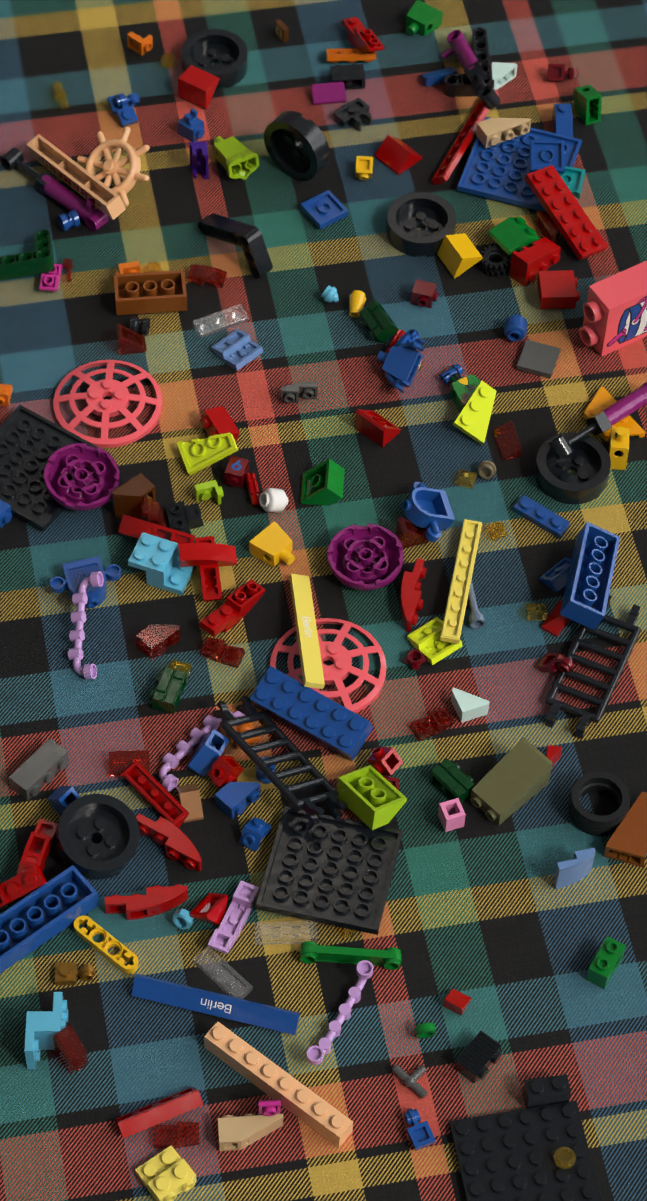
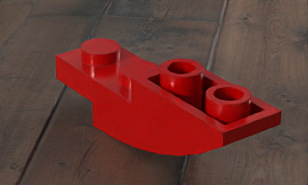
[342,17,384,53]
[118,514,195,544]
[400,558,427,632]
[199,579,266,637]
[136,814,202,872]
[16,819,58,898]
[0,864,47,908]
[105,884,188,920]

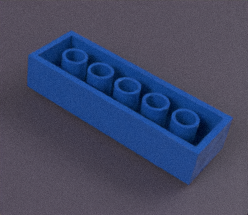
[560,522,620,630]
[249,666,373,761]
[0,865,99,974]

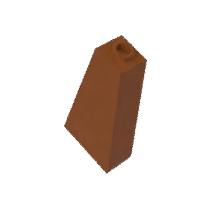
[604,791,647,867]

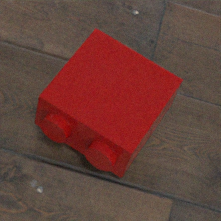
[537,270,580,309]

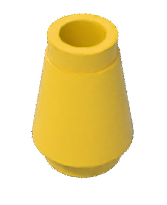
[349,290,366,318]

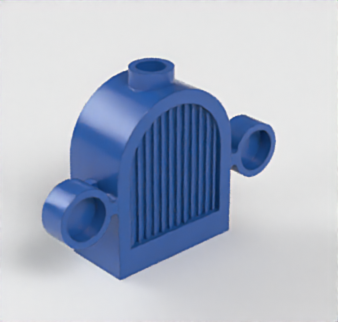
[402,482,455,542]
[50,556,122,608]

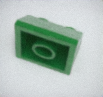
[488,217,540,255]
[300,458,345,506]

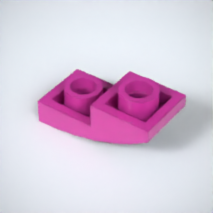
[39,264,62,292]
[258,1099,281,1116]

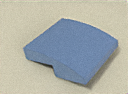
[211,328,263,371]
[553,848,596,889]

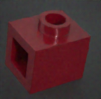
[411,279,439,308]

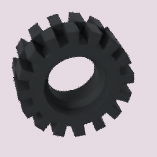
[479,245,511,277]

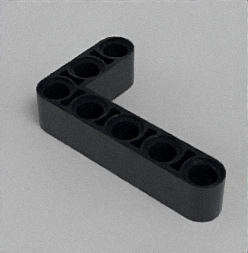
[443,27,492,97]
[198,213,273,279]

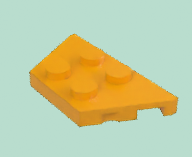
[583,386,645,441]

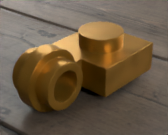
[55,962,95,985]

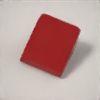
[545,745,562,767]
[443,989,471,1016]

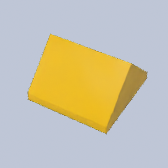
[437,233,483,278]

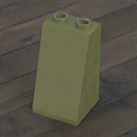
[470,737,553,825]

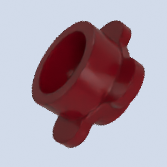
[403,650,427,670]

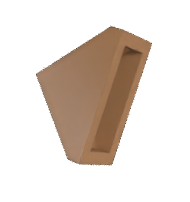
[176,783,204,823]

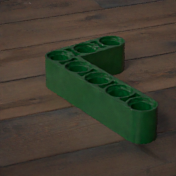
[0,229,54,281]

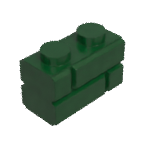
[359,300,398,343]
[149,667,187,714]
[429,758,475,804]

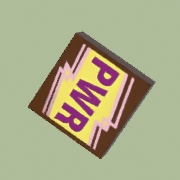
[275,19,289,43]

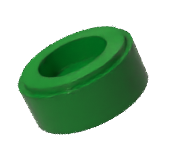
[414,1023,436,1038]

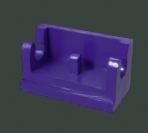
[189,141,209,179]

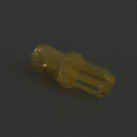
[52,81,69,109]

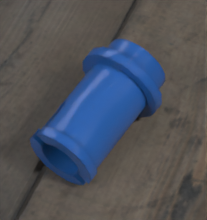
[439,364,463,384]

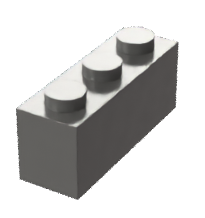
[9,738,69,801]

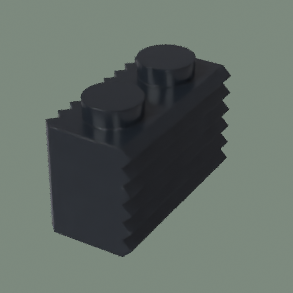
[330,64,365,90]
[454,1031,502,1083]
[523,1073,571,1109]

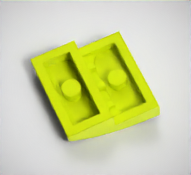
[407,617,462,666]

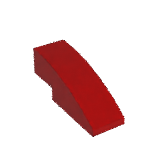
[178,543,237,567]

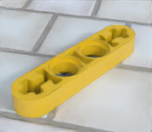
[74,915,139,974]

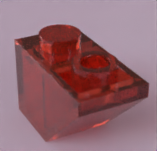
[136,624,181,660]

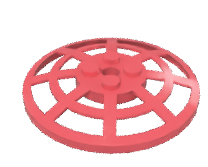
[53,360,162,448]
[270,618,386,713]

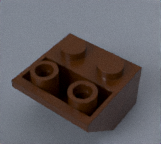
[111,473,156,519]

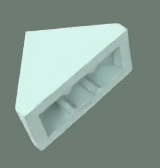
[491,62,517,90]
[451,687,490,723]

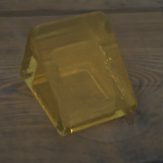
[526,603,547,620]
[169,660,192,679]

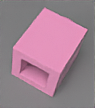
[438,798,466,832]

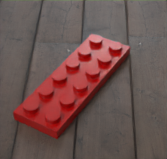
[524,165,608,260]

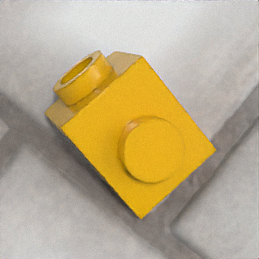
[355,156,373,180]

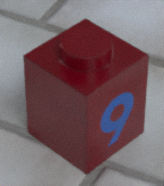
[224,455,249,488]

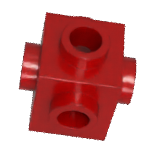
[367,747,403,776]
[207,756,244,788]

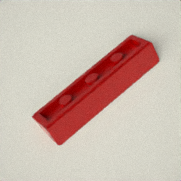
[121,760,189,828]
[114,1087,203,1138]

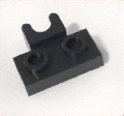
[333,97,372,131]
[166,501,204,534]

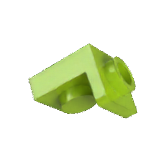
[194,480,224,505]

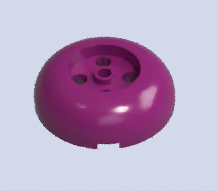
[44,443,119,511]
[328,523,404,591]

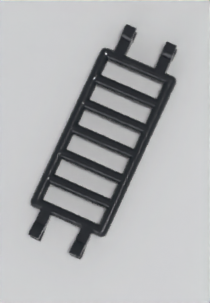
[545,595,641,739]
[213,696,348,825]

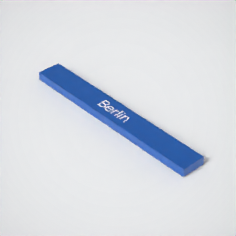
[131,974,300,1035]

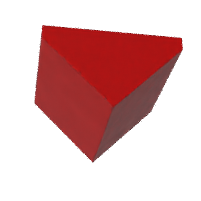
[178,65,220,109]
[375,135,422,175]
[355,409,401,448]

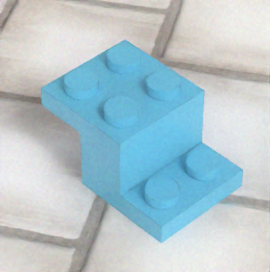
[128,532,196,595]
[24,992,68,1070]

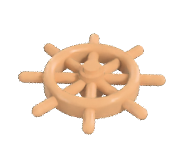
[77,127,150,209]

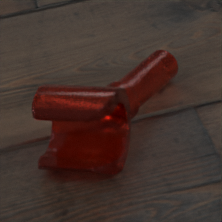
[62,258,74,282]

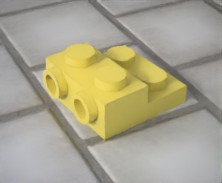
[135,1145,197,1201]

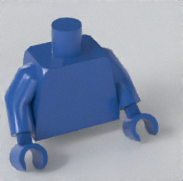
[377,338,426,393]

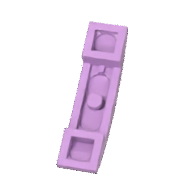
[207,881,260,954]

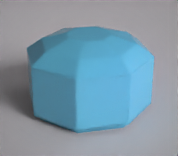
[172,908,194,930]

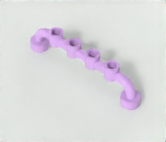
[68,571,104,680]
[159,711,246,792]
[306,960,374,1065]

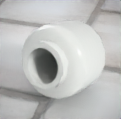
[259,488,288,513]

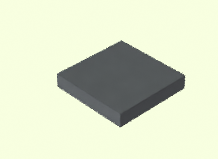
[516,340,561,378]

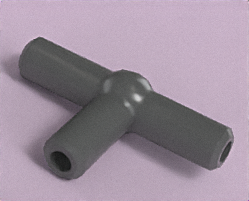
[392,1065,428,1098]

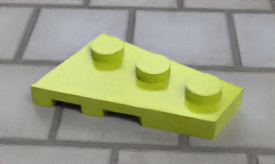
[452,381,497,445]
[176,432,238,475]

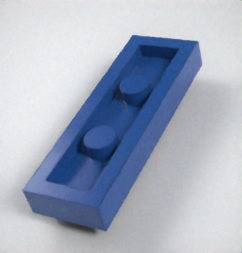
[513,495,570,538]

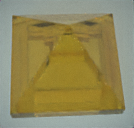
[455,469,478,489]

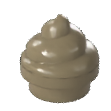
[478,460,496,479]

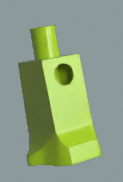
[214,136,259,180]

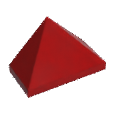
[541,600,570,637]
[189,893,228,926]

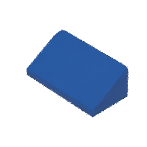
[420,67,458,87]
[539,557,572,593]

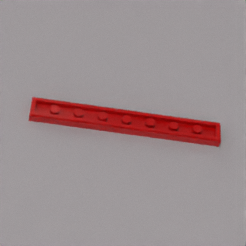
[431,90,499,185]

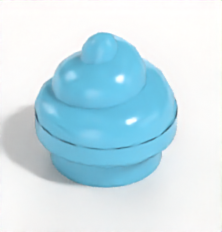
[321,285,339,303]

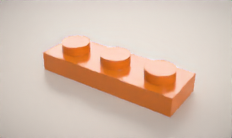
[326,48,376,63]

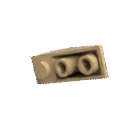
[476,118,531,148]
[218,1113,283,1151]

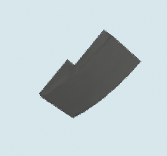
[281,382,318,403]

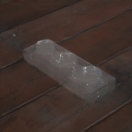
[193,304,249,338]
[254,920,318,945]
[193,947,253,999]

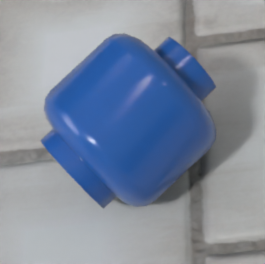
[504,315,528,342]

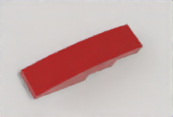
[195,536,223,602]

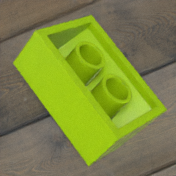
[337,765,407,830]

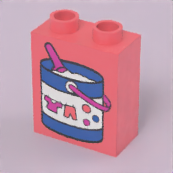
[579,260,647,357]

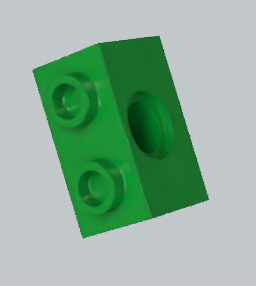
[586,936,626,989]

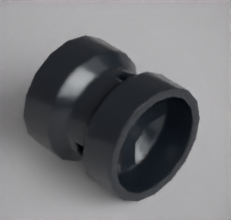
[130,316,150,336]

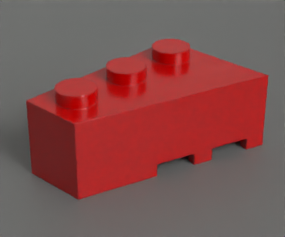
[509,237,561,287]

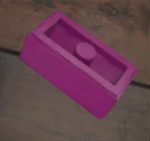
[311,82,346,105]

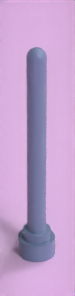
[468,580,486,629]

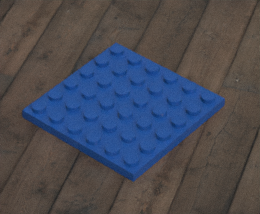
[457,117,582,213]

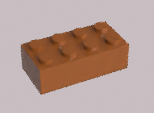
[113,270,187,315]

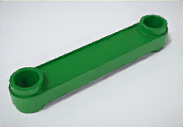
[299,941,402,970]

